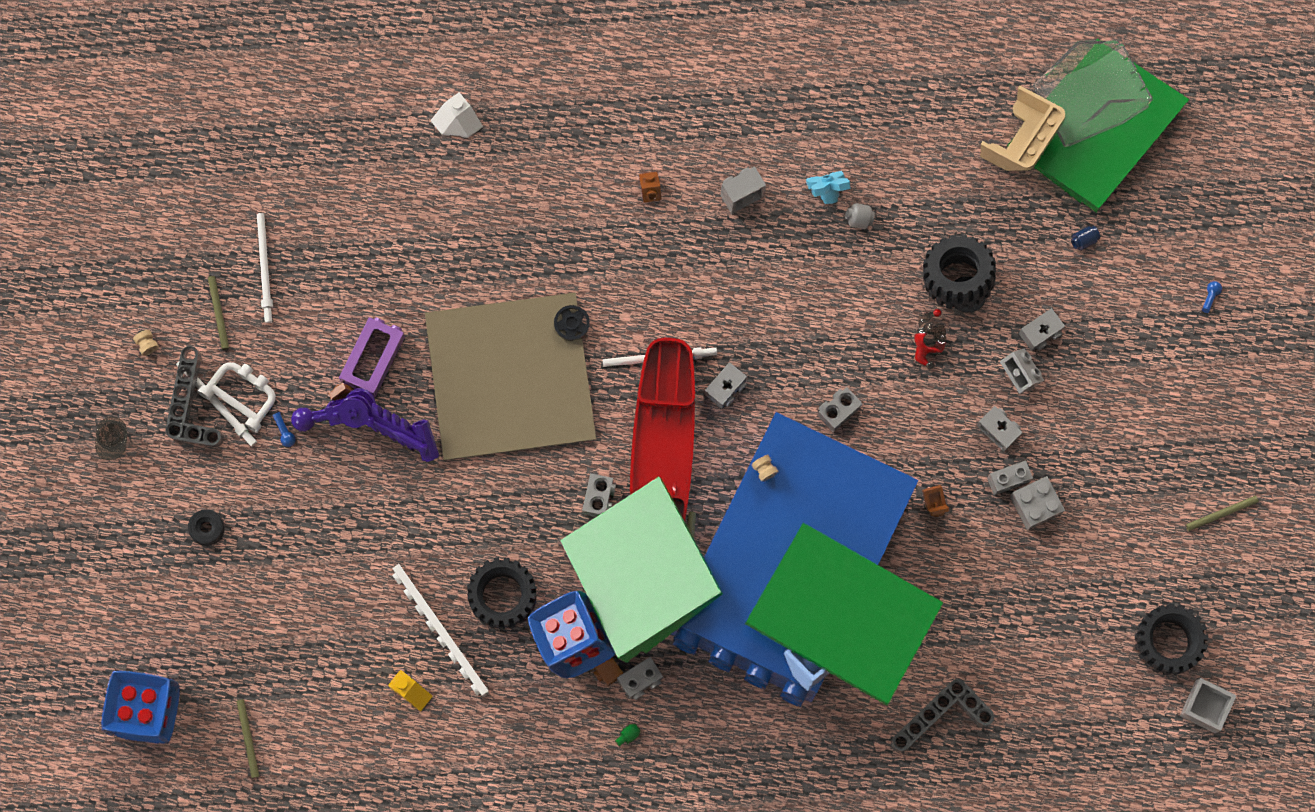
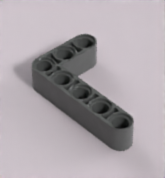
[165,346,224,447]
[891,679,994,753]

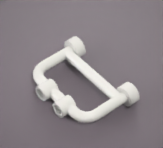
[197,362,276,433]

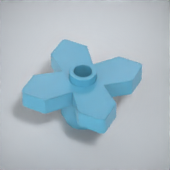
[806,171,851,204]

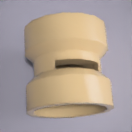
[133,330,159,356]
[752,455,778,482]

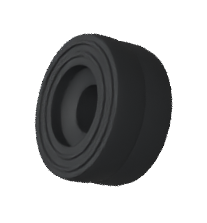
[188,509,225,546]

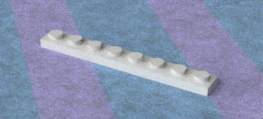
[392,564,489,697]

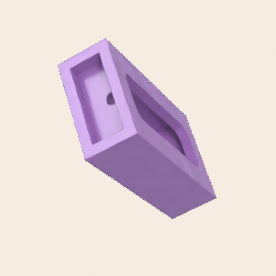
[339,317,405,397]

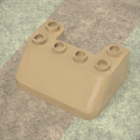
[980,86,1065,171]

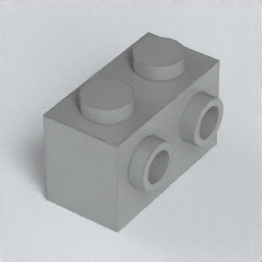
[1000,348,1044,394]
[617,657,663,700]

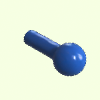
[1202,281,1222,313]
[273,412,296,447]

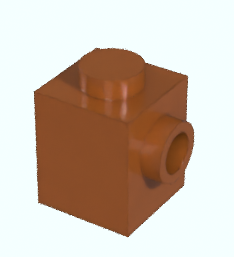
[593,657,624,687]

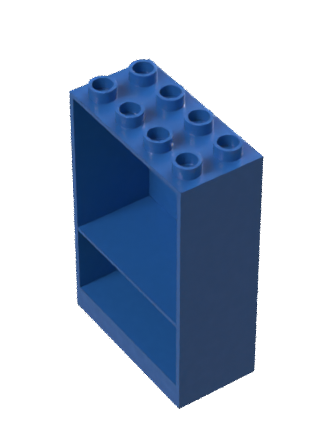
[671,412,919,707]

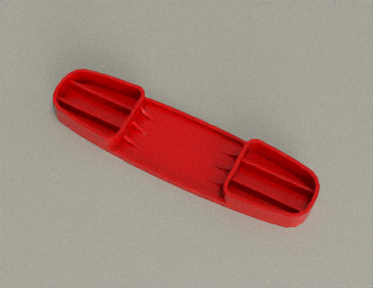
[630,337,695,521]

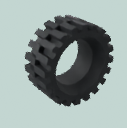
[467,557,537,630]
[1134,603,1209,676]

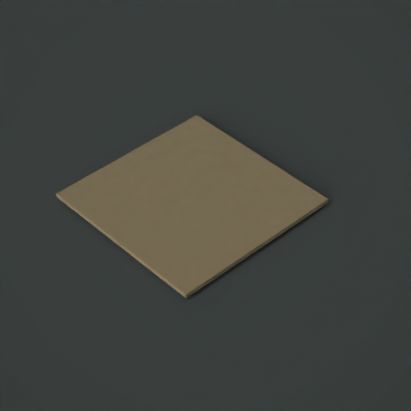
[425,293,596,461]

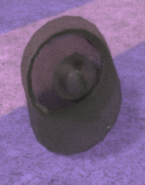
[95,416,127,461]

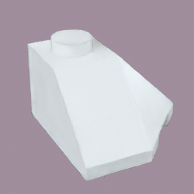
[431,92,483,138]

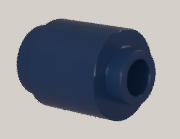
[1071,226,1101,251]

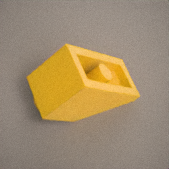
[388,670,433,712]

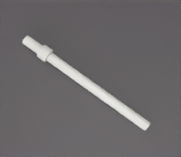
[257,213,273,323]
[603,347,717,367]
[176,361,257,447]

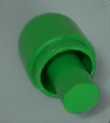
[615,724,640,747]

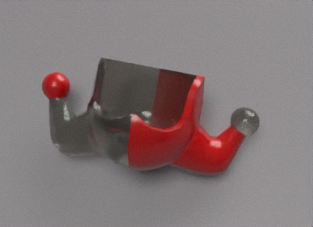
[914,309,946,370]

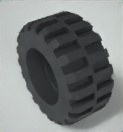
[923,235,996,310]

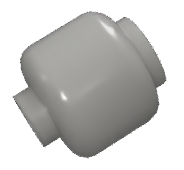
[845,203,875,229]

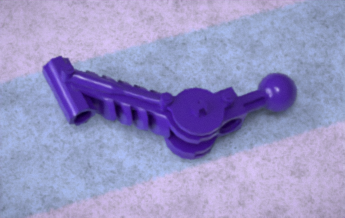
[291,388,439,462]

